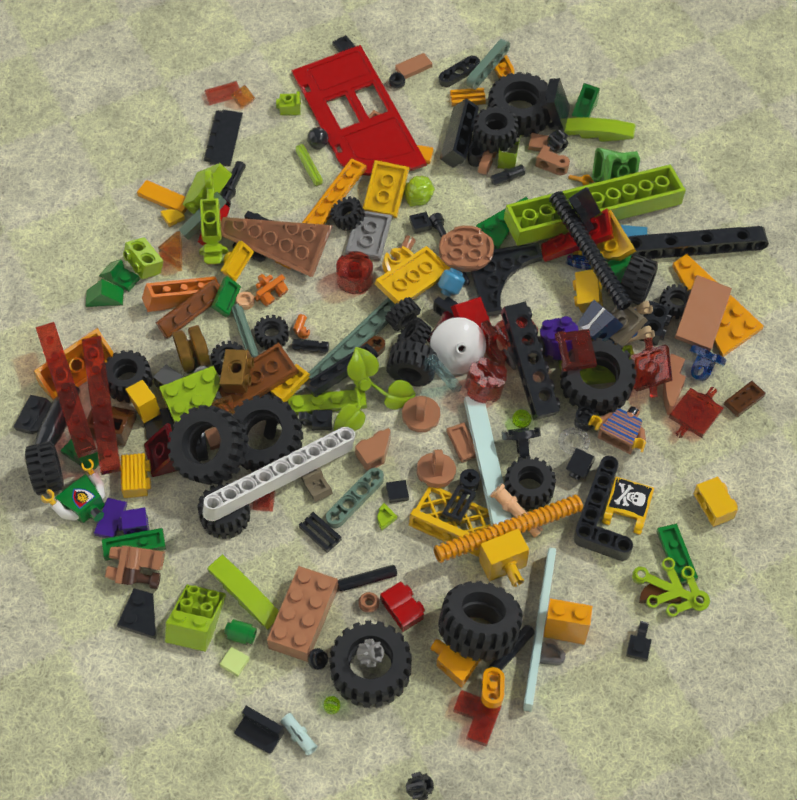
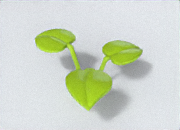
[334,347,416,431]

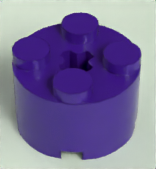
[540,316,579,360]

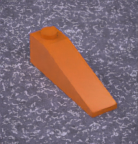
[142,276,220,312]

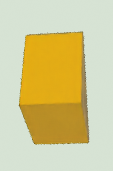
[125,380,161,423]

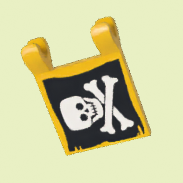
[602,477,654,535]

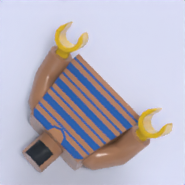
[587,406,646,455]

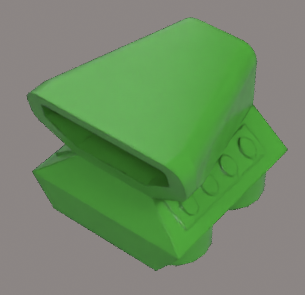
[592,148,640,183]

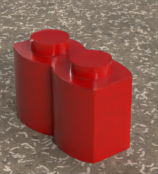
[380,581,425,632]

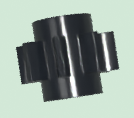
[547,130,569,152]
[406,771,434,800]

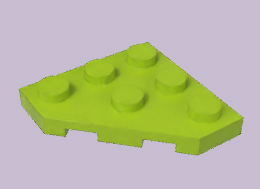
[159,366,221,423]

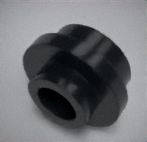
[389,72,406,88]
[308,648,328,670]

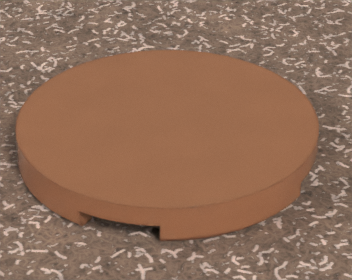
[439,225,494,272]

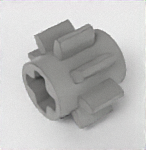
[357,639,384,667]

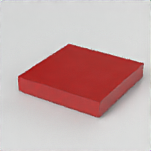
[451,297,494,335]

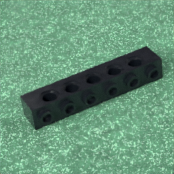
[500,301,560,421]

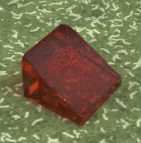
[253,490,276,512]

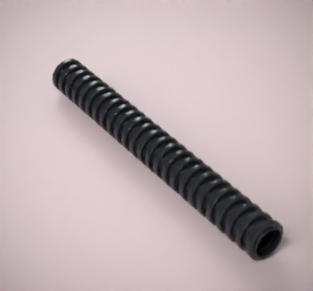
[549,191,632,311]

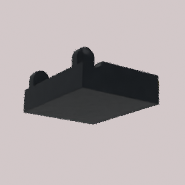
[540,78,570,132]

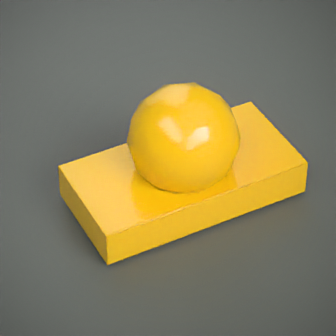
[220,241,254,282]

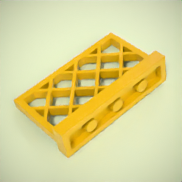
[409,487,491,557]

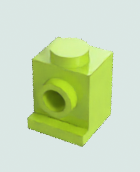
[276,91,301,115]

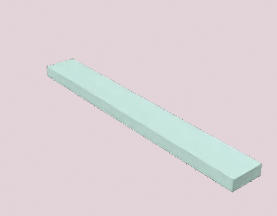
[464,396,512,526]
[523,547,556,712]

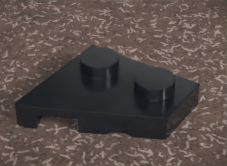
[117,588,157,639]

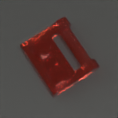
[554,329,597,371]

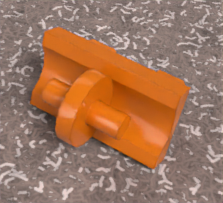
[254,274,288,307]

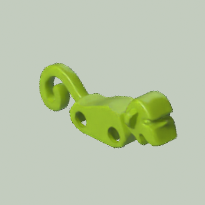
[199,169,228,264]

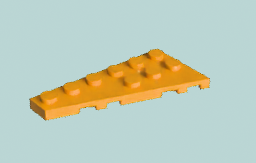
[672,254,764,358]

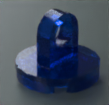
[689,345,727,381]

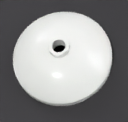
[430,317,486,374]

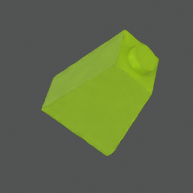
[182,163,232,214]

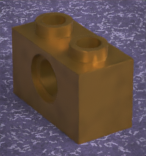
[219,349,254,393]

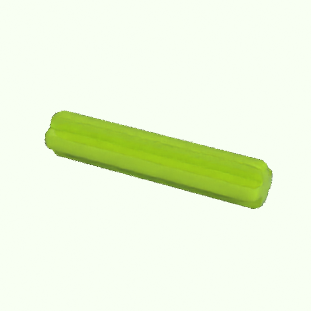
[295,144,323,186]

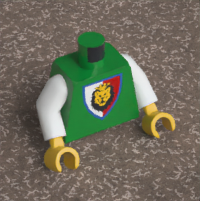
[41,459,105,523]

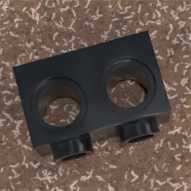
[640,300,672,346]

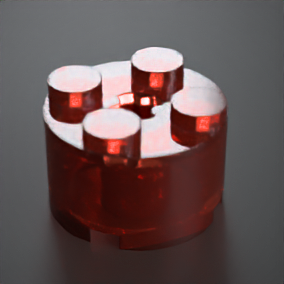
[336,251,373,294]
[464,357,507,403]

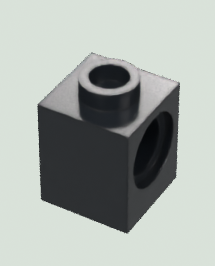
[566,448,596,480]

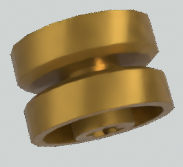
[172,325,211,373]

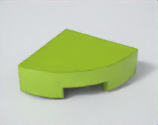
[377,503,397,531]

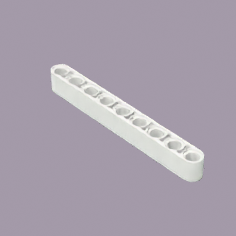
[203,427,355,521]

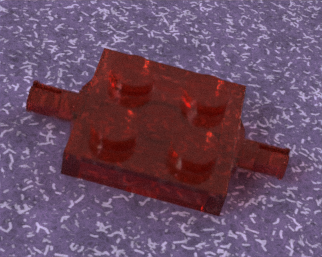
[631,338,673,398]
[669,387,724,438]

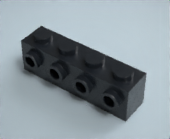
[440,98,479,168]

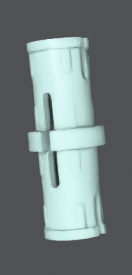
[281,713,318,755]

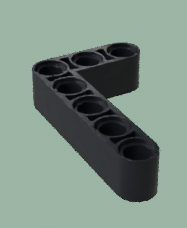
[574,456,633,561]

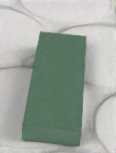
[179,192,226,240]

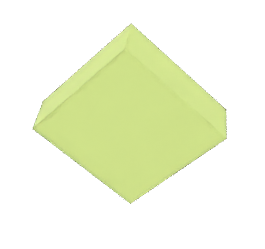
[220,647,250,676]

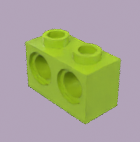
[123,237,163,279]

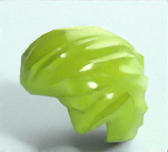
[404,176,435,207]

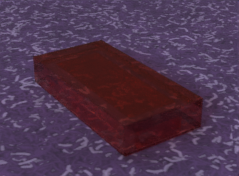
[204,81,242,105]

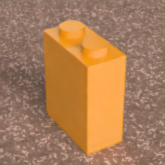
[543,598,593,645]

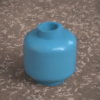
[438,268,465,297]

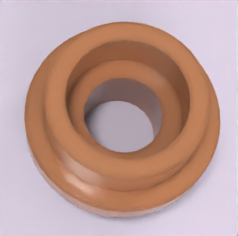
[359,592,379,613]

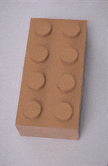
[267,566,338,662]

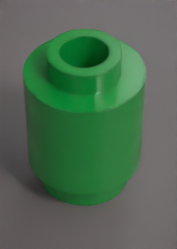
[224,619,257,645]

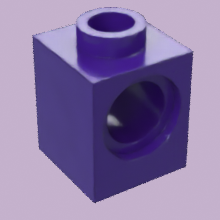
[118,507,149,535]

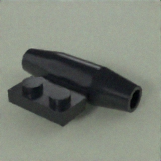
[14,383,80,445]

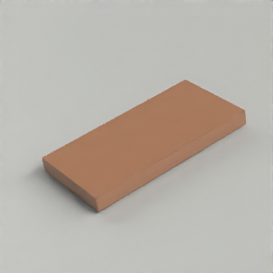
[674,275,732,352]

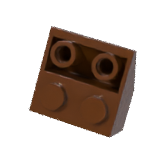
[84,403,138,446]

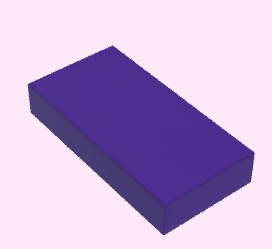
[94,498,127,538]

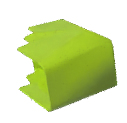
[497,136,521,169]

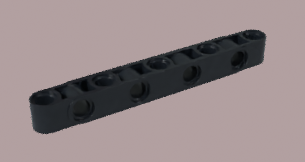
[610,226,769,261]

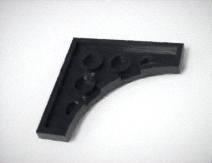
[471,242,543,316]

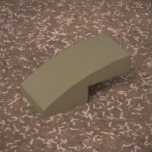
[301,468,333,502]

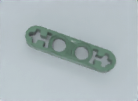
[466,39,510,90]
[326,468,384,528]

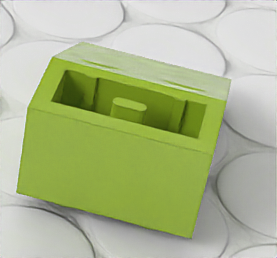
[165,584,226,652]

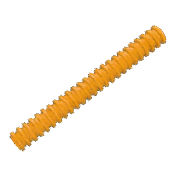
[434,494,583,563]

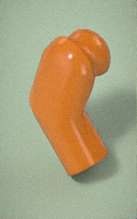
[293,314,310,339]

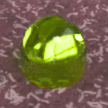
[323,696,341,714]

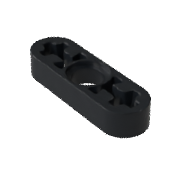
[439,56,480,87]

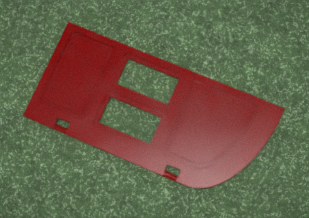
[291,45,427,176]

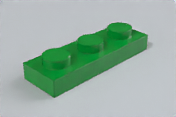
[656,523,698,585]
[102,528,166,561]

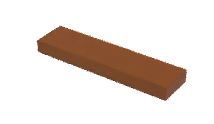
[156,280,219,339]

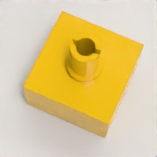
[479,529,529,587]

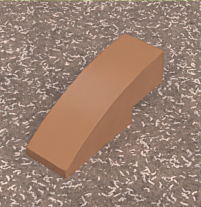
[663,354,686,416]

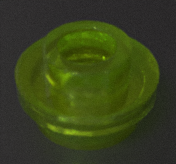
[512,409,532,428]

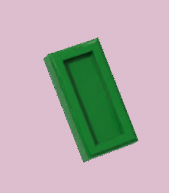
[211,276,241,317]

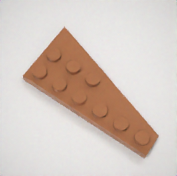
[221,217,333,277]

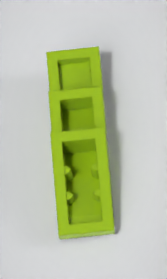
[563,117,636,142]
[207,554,279,630]

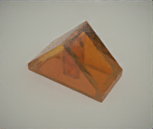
[158,231,182,271]

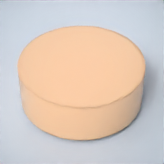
[236,292,255,310]

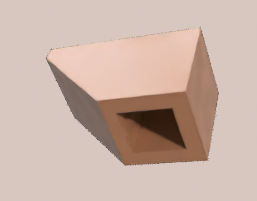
[355,428,391,471]

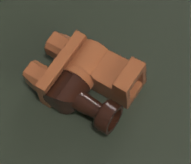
[105,545,166,590]

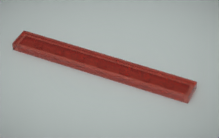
[35,322,97,458]
[82,336,122,475]

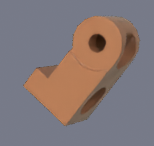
[535,145,570,175]

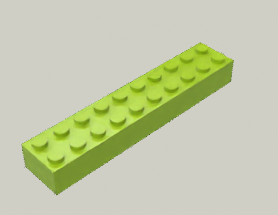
[504,164,686,246]

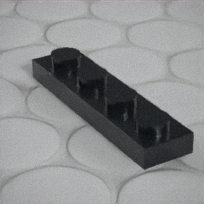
[304,343,379,397]

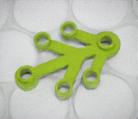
[632,557,710,617]

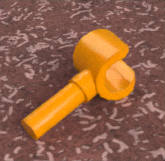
[568,174,594,186]

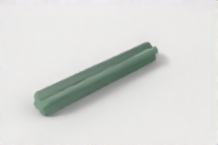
[231,304,259,358]

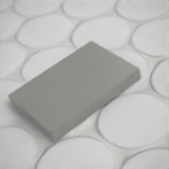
[345,211,392,261]

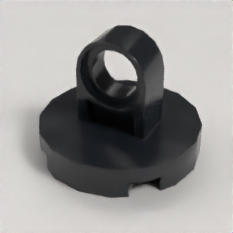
[501,427,541,460]

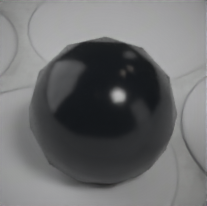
[307,127,329,149]

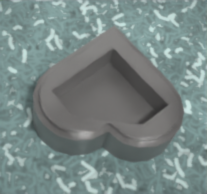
[540,639,566,665]

